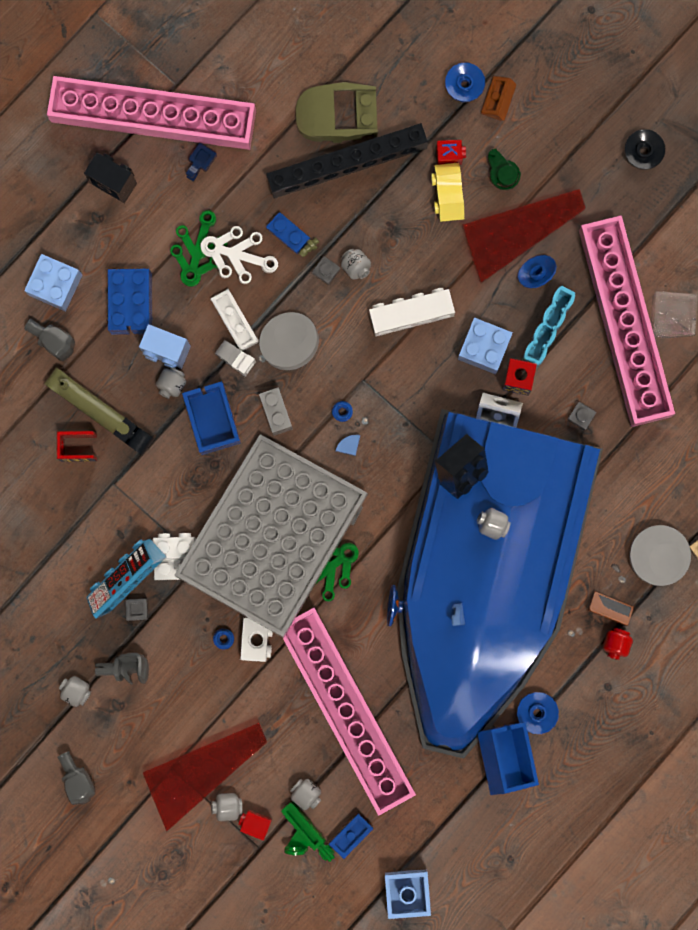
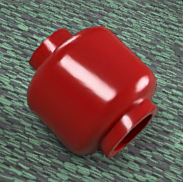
[603,628,633,660]

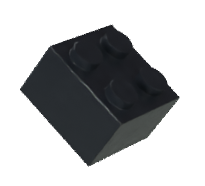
[84,152,137,204]
[435,434,489,499]

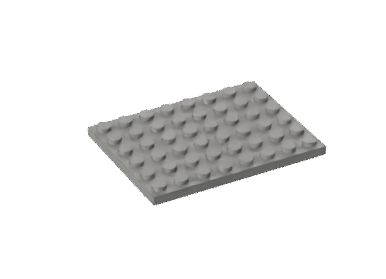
[175,434,368,638]

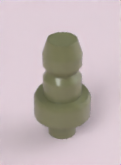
[299,237,320,257]

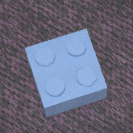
[24,254,82,312]
[458,318,513,374]
[139,324,191,369]
[385,869,431,919]

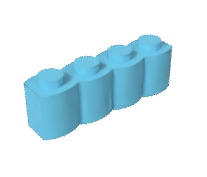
[522,286,575,369]

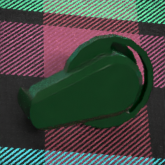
[488,149,521,190]

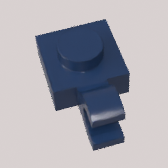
[186,143,217,182]

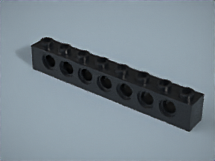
[266,123,428,199]

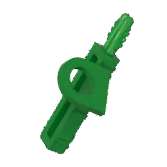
[281,801,335,862]

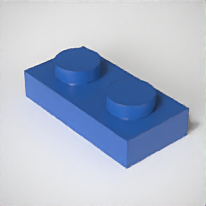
[266,212,310,254]
[329,813,374,859]

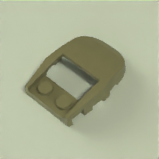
[296,82,378,143]

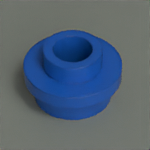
[332,401,353,422]
[213,629,234,649]

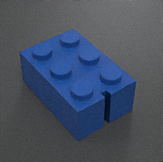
[108,269,152,335]
[182,381,241,455]
[477,722,539,795]

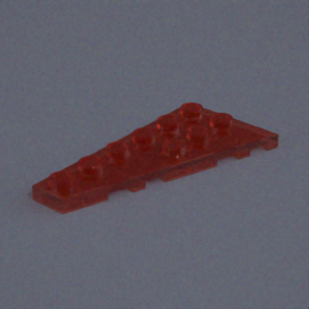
[462,189,586,283]
[143,723,267,832]

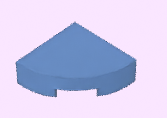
[336,435,360,456]
[452,603,465,626]

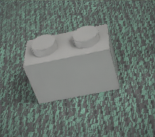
[259,387,293,436]

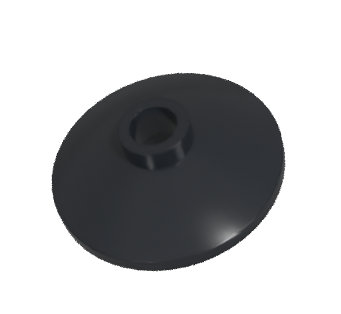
[624,129,665,170]

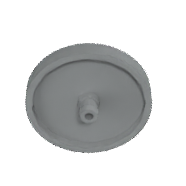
[259,312,319,370]
[629,525,691,586]

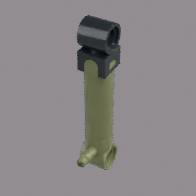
[44,367,155,456]

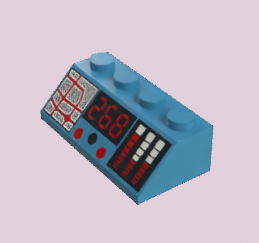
[86,539,166,619]

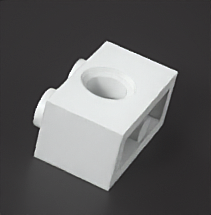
[476,393,523,428]
[241,618,273,662]

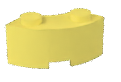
[431,163,465,222]

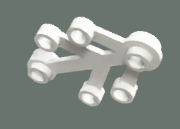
[201,226,278,284]

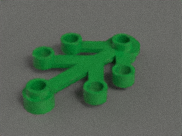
[170,210,228,287]
[315,543,359,602]

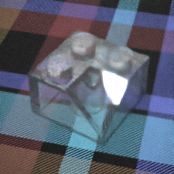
[651,291,698,338]

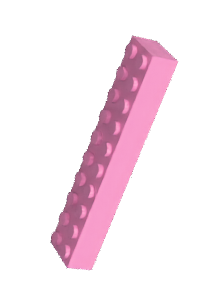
[47,76,256,150]
[579,215,675,427]
[282,608,416,816]

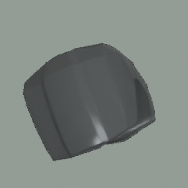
[24,319,75,362]
[95,653,149,685]
[57,751,96,805]

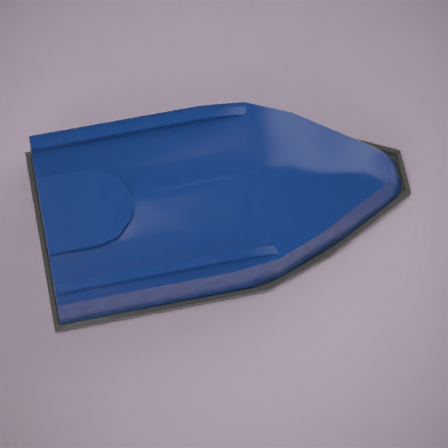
[397,409,603,759]

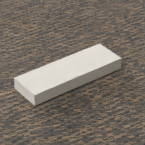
[211,289,259,351]

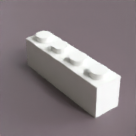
[369,288,455,337]

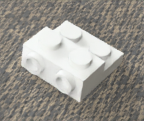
[153,533,196,580]

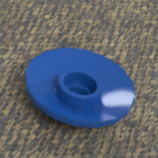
[445,63,485,102]
[518,255,557,288]
[387,585,403,626]
[517,692,559,734]

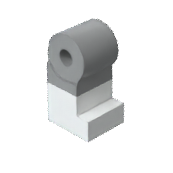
[215,340,256,377]

